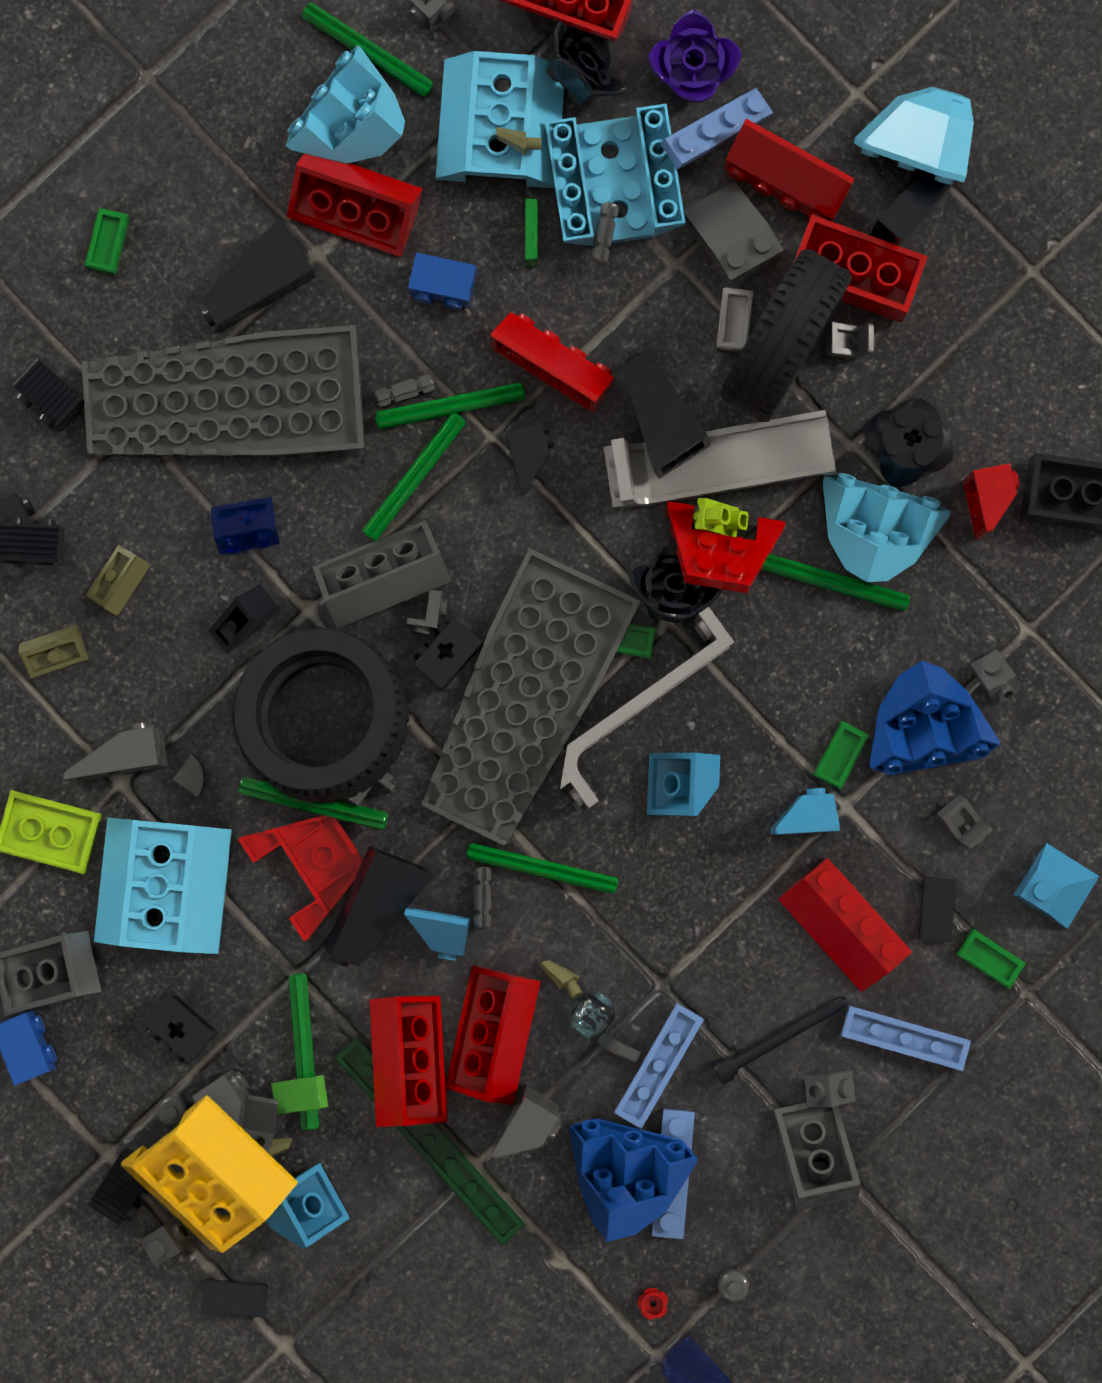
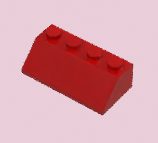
[499,0,633,41]
[723,119,855,222]
[286,153,423,257]
[794,214,928,323]
[490,312,615,414]
[778,857,912,993]
[445,965,541,1105]
[370,996,447,1127]

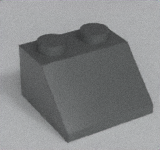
[192,1069,250,1129]

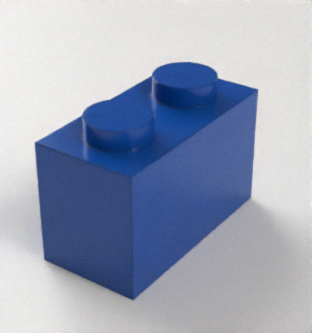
[408,253,477,310]
[0,1011,57,1086]

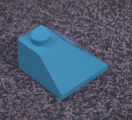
[647,753,720,816]
[770,788,840,835]
[1013,843,1100,929]
[404,907,470,961]
[266,1163,350,1249]

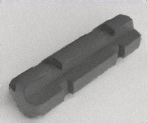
[590,202,619,264]
[375,373,435,407]
[474,867,491,928]

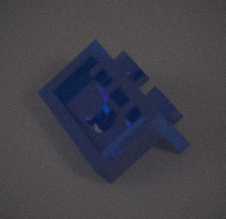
[211,497,280,554]
[661,1334,732,1383]

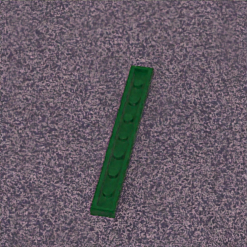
[334,1036,526,1246]

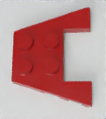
[665,501,786,594]
[238,815,363,942]

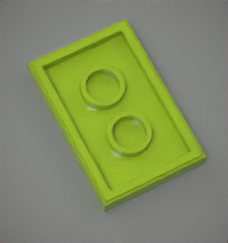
[0,790,102,874]

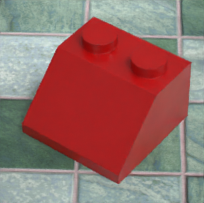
[962,463,1019,540]

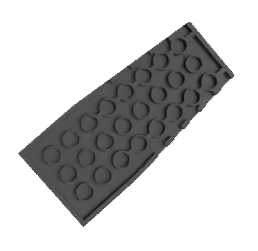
[81,325,365,456]
[421,548,641,845]

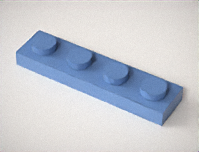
[661,88,773,169]
[614,1003,704,1129]
[840,1005,971,1071]
[651,1108,695,1239]

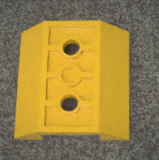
[121,1095,298,1253]

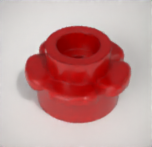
[637,1288,668,1320]

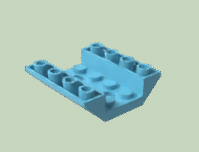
[435,51,564,188]
[545,103,685,246]
[94,817,232,954]

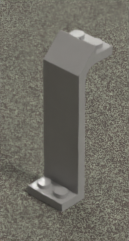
[603,410,837,507]
[560,607,735,809]

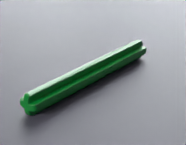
[302,3,433,97]
[375,382,525,429]
[363,413,465,541]
[761,554,910,611]
[238,777,388,830]
[466,843,618,894]
[288,973,319,1130]

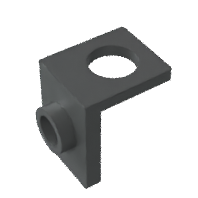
[243,1095,279,1154]

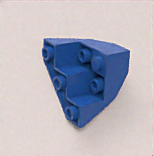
[870,661,1001,775]
[569,1119,697,1242]

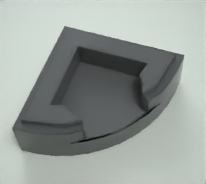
[173,754,204,797]
[597,1033,641,1062]

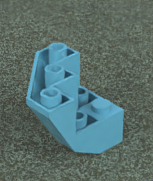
[286,45,405,164]
[854,87,974,185]
[823,473,951,582]

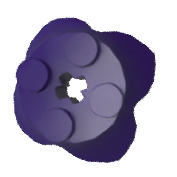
[648,9,742,102]

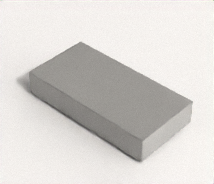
[716,288,754,352]

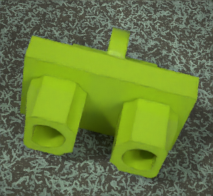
[693,498,749,537]

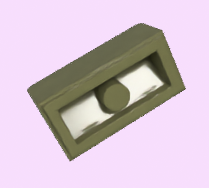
[85,544,150,615]
[18,625,89,679]

